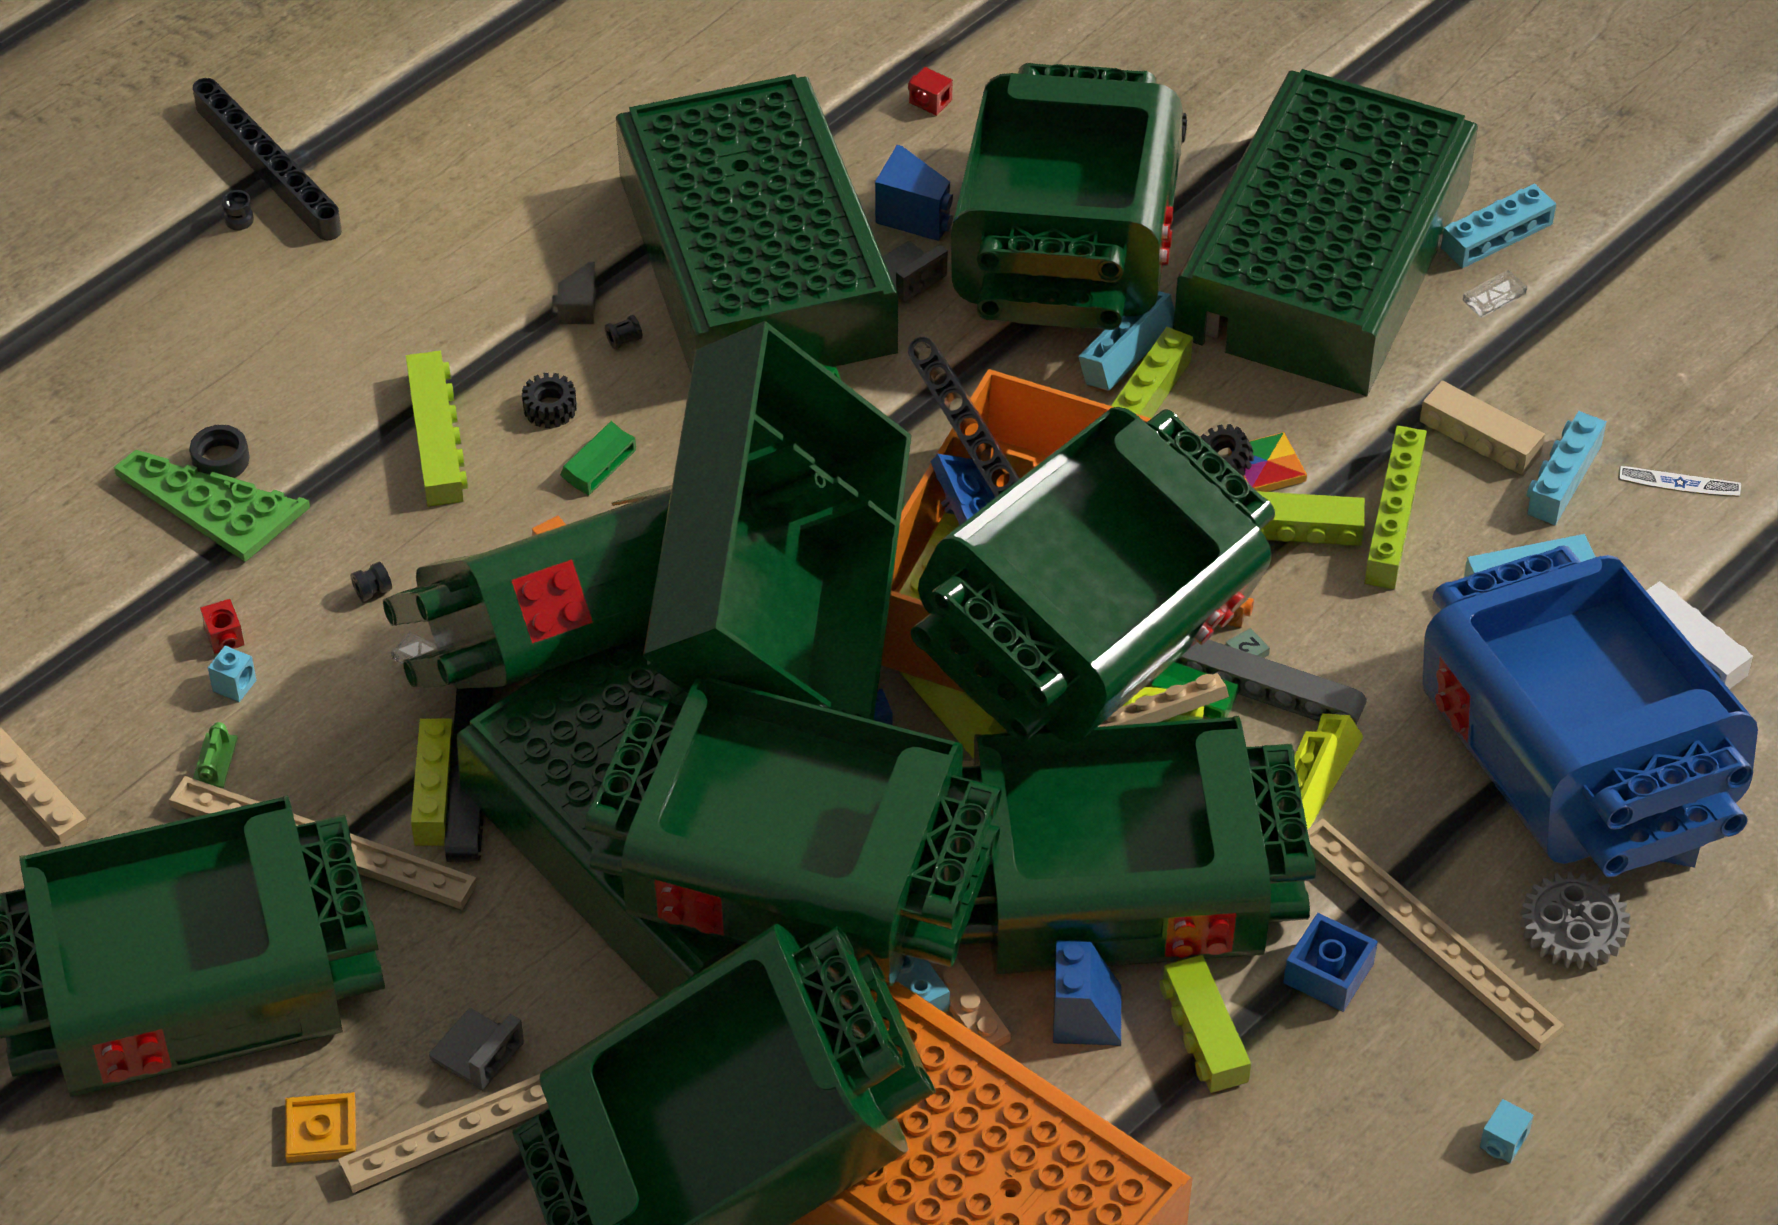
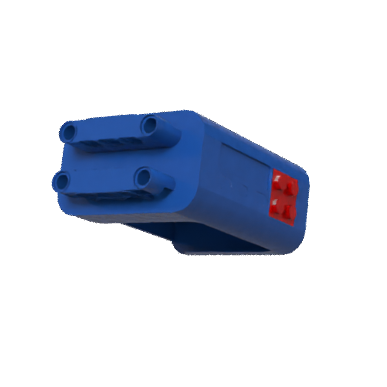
[1423,545,1758,877]

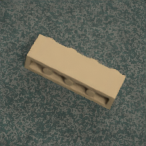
[1420,380,1545,476]

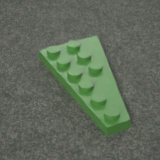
[114,450,310,562]

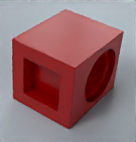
[908,67,953,116]
[200,599,245,655]

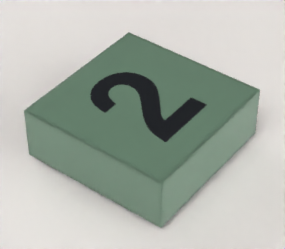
[1225,628,1270,658]

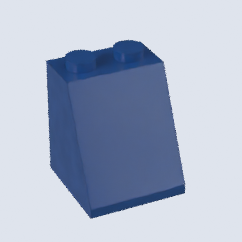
[875,145,953,241]
[1053,941,1121,1046]

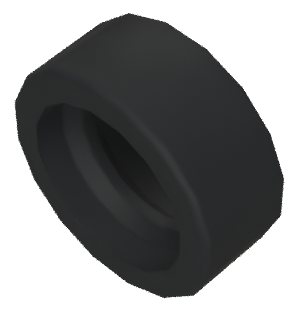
[189,425,250,478]

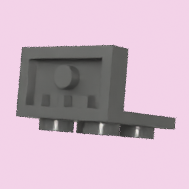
[883,241,948,303]
[429,1008,524,1091]

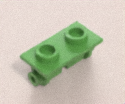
[193,722,238,788]

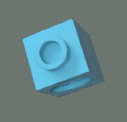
[208,646,257,702]
[1480,1099,1534,1163]

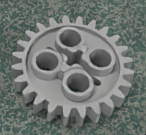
[1520,872,1631,969]

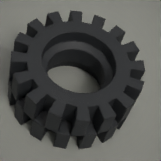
[522,373,577,428]
[1201,424,1254,476]

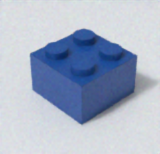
[1283,913,1378,1012]

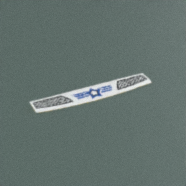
[1620,466,1741,496]

